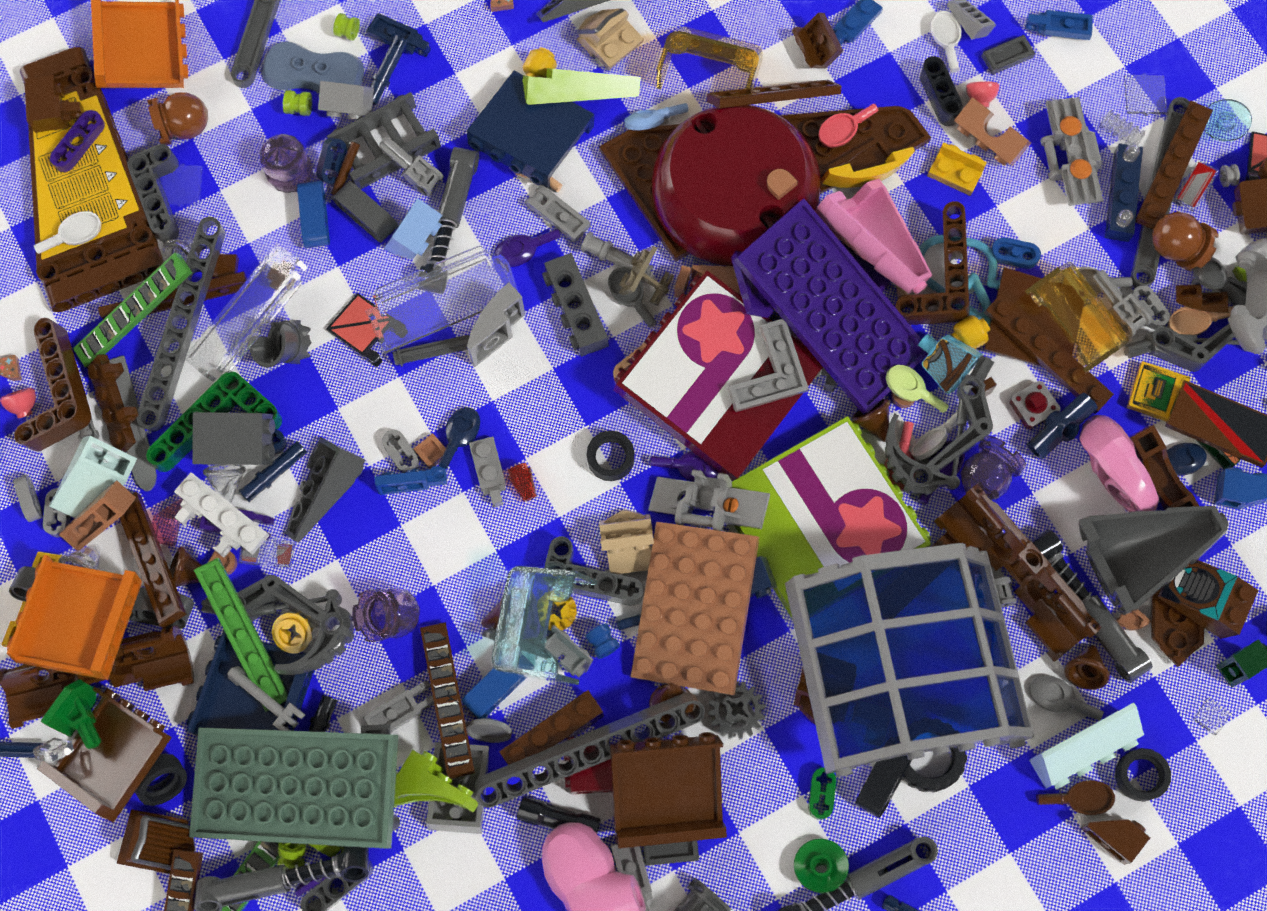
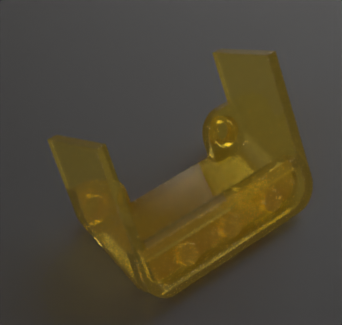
[657,26,763,89]
[1025,261,1129,373]

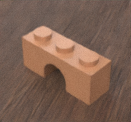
[954,97,1031,166]

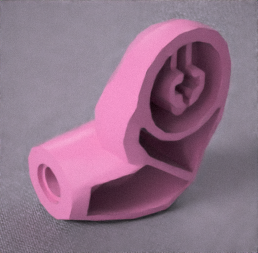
[542,822,646,911]

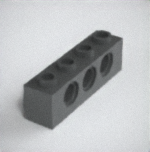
[542,253,609,357]

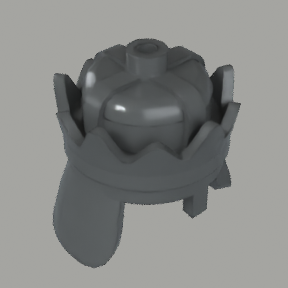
[248,319,312,368]

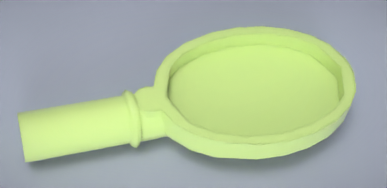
[886,365,949,413]

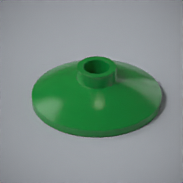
[794,839,849,893]

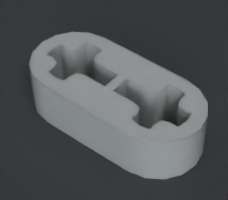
[1132,285,1170,330]
[382,430,419,473]
[13,474,43,522]
[43,488,71,538]

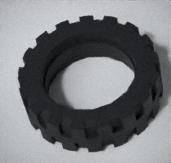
[896,719,967,792]

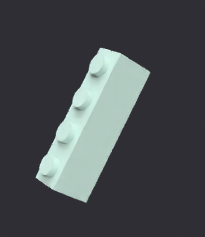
[1029,703,1144,790]

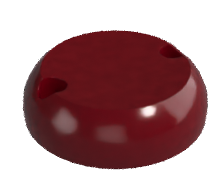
[652,105,821,266]

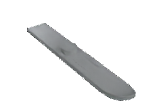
[109,355,157,492]

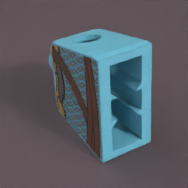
[918,334,983,394]

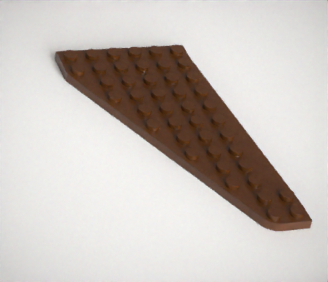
[599,106,931,262]

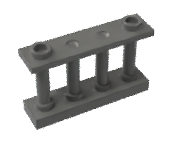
[327,92,441,189]

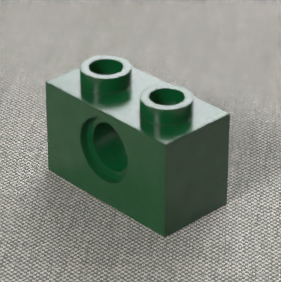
[1215,639,1267,688]

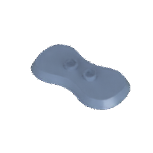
[262,42,364,93]

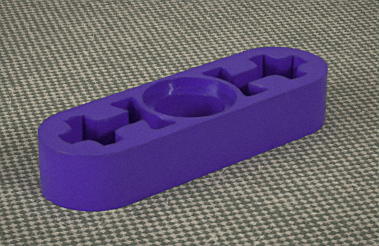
[50,110,105,172]

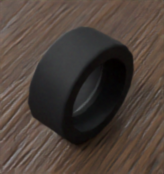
[586,430,635,481]
[1115,748,1171,802]
[135,753,187,806]

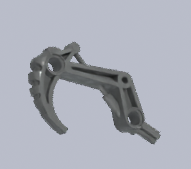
[1123,277,1247,372]
[885,355,995,497]
[201,575,355,675]

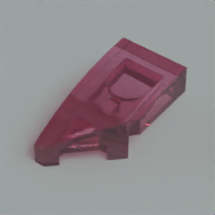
[152,498,183,546]

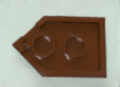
[1151,589,1204,667]

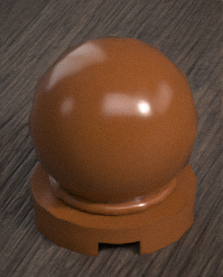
[147,92,208,146]
[1152,211,1219,271]

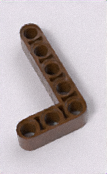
[896,201,970,325]
[14,317,92,452]

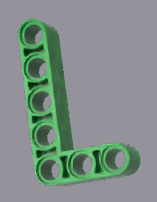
[146,371,282,472]

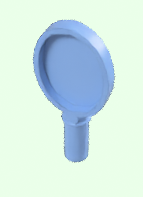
[624,103,689,130]

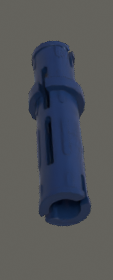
[370,35,409,105]
[238,441,307,503]

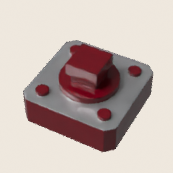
[1009,381,1060,430]

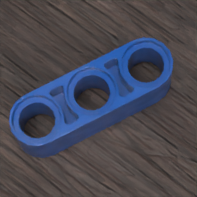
[297,180,330,249]
[461,649,535,719]

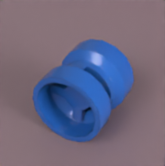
[585,623,620,659]

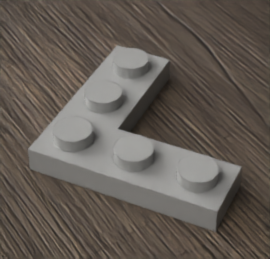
[727,319,809,412]

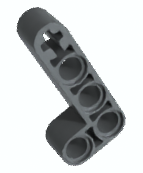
[127,144,179,243]
[543,536,643,606]

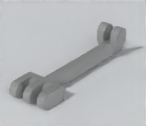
[228,666,305,731]

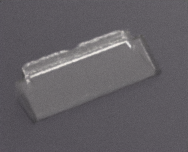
[185,243,307,382]
[365,246,518,354]

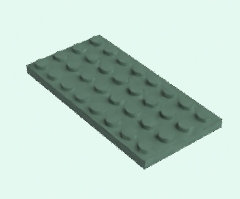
[189,728,399,849]

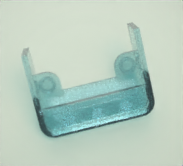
[491,566,597,685]

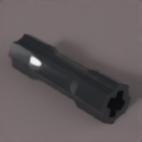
[517,796,601,833]

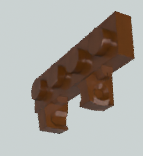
[87,355,139,453]

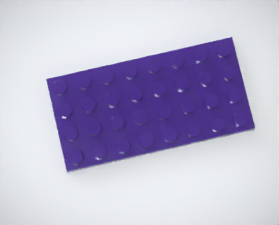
[733,198,928,415]

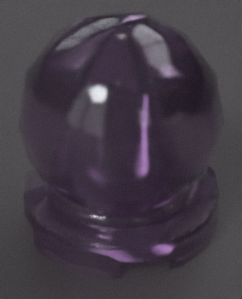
[259,133,313,193]
[960,436,1026,501]
[352,587,421,642]

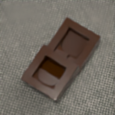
[1175,284,1229,313]

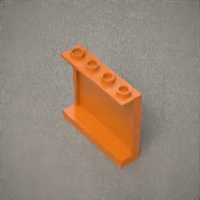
[91,0,188,88]
[7,555,142,680]

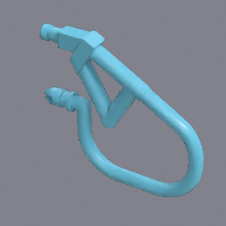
[919,235,1000,326]

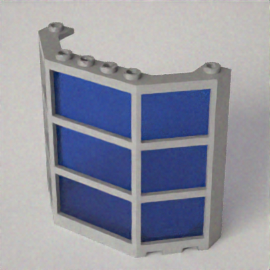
[785,543,1034,777]

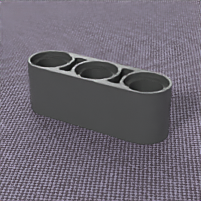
[332,181,398,243]
[301,860,373,911]

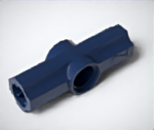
[1026,392,1098,460]

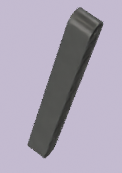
[136,216,226,432]
[474,692,705,808]

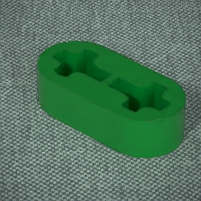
[808,767,836,820]

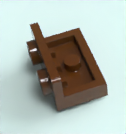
[792,12,844,69]

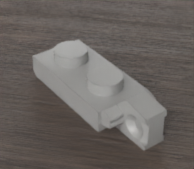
[469,436,506,508]
[611,843,653,911]

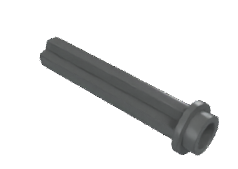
[392,335,470,367]

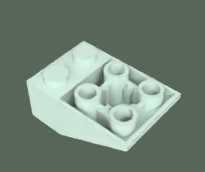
[49,436,137,518]

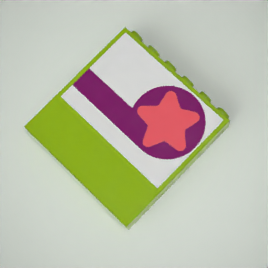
[732,416,931,620]

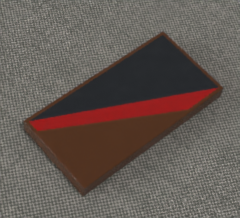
[1165,380,1267,468]

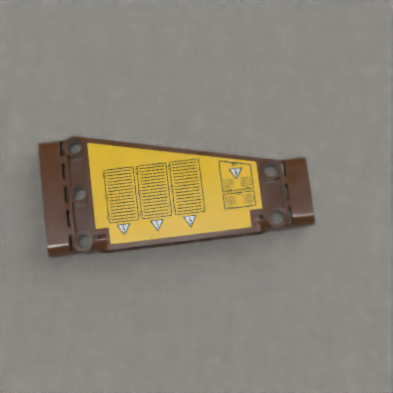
[19,47,164,312]

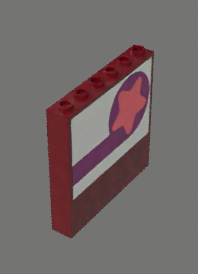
[613,270,823,481]

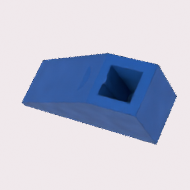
[1214,467,1267,510]

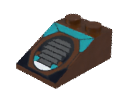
[1158,560,1259,639]

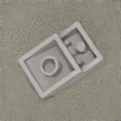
[467,282,525,367]
[426,742,489,834]

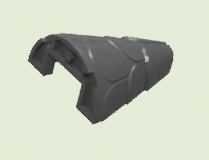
[1078,506,1229,615]

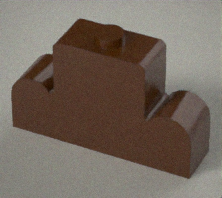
[1233,158,1267,235]

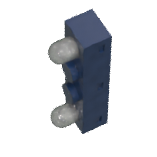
[1105,143,1143,242]

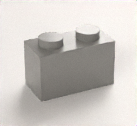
[318,81,374,120]

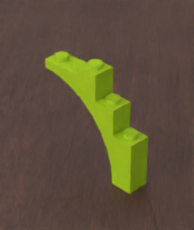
[309,750,479,858]

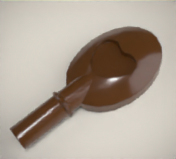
[1036,780,1115,815]

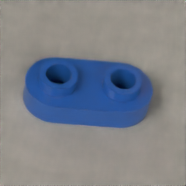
[991,237,1041,269]

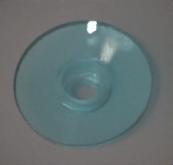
[1204,99,1252,142]

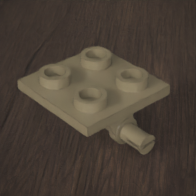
[619,246,674,306]

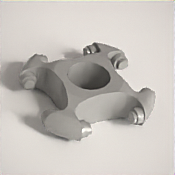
[1228,238,1267,354]

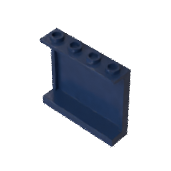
[467,70,594,188]
[187,629,314,736]

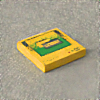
[1127,361,1191,422]

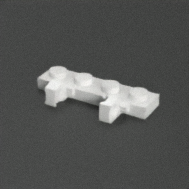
[174,473,270,557]

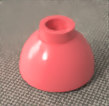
[966,81,1000,108]
[0,387,36,419]

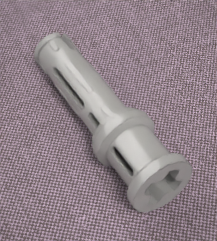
[580,231,654,276]

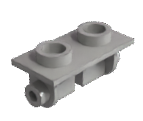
[540,625,594,677]

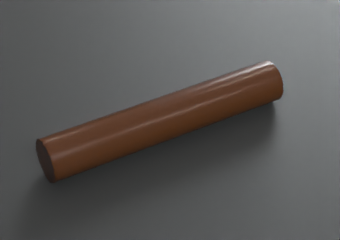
[330,141,360,195]

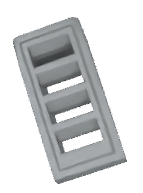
[946,0,996,40]

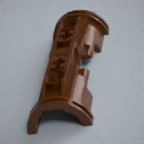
[934,484,1102,662]
[0,625,194,729]

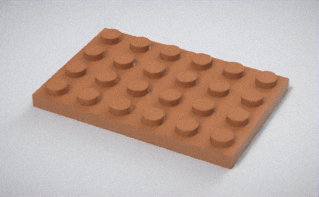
[631,522,760,695]

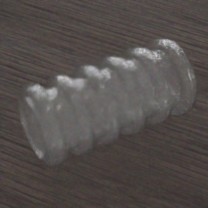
[1099,110,1146,146]

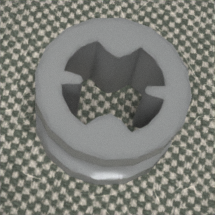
[1219,164,1240,187]

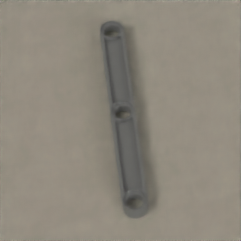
[231,0,280,88]
[1130,97,1190,288]

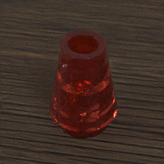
[507,463,537,502]

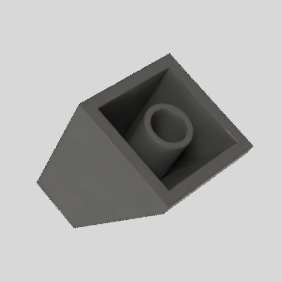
[192,412,275,465]

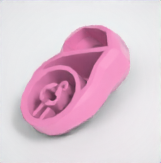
[1079,415,1159,513]

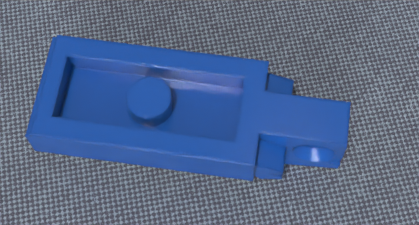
[833,0,883,45]
[1025,10,1093,40]
[375,466,447,495]

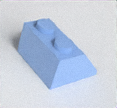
[384,198,442,260]

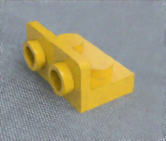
[927,143,987,196]

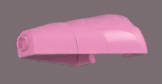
[815,179,933,294]

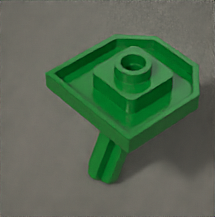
[40,679,101,750]

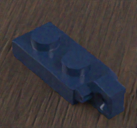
[366,13,431,57]

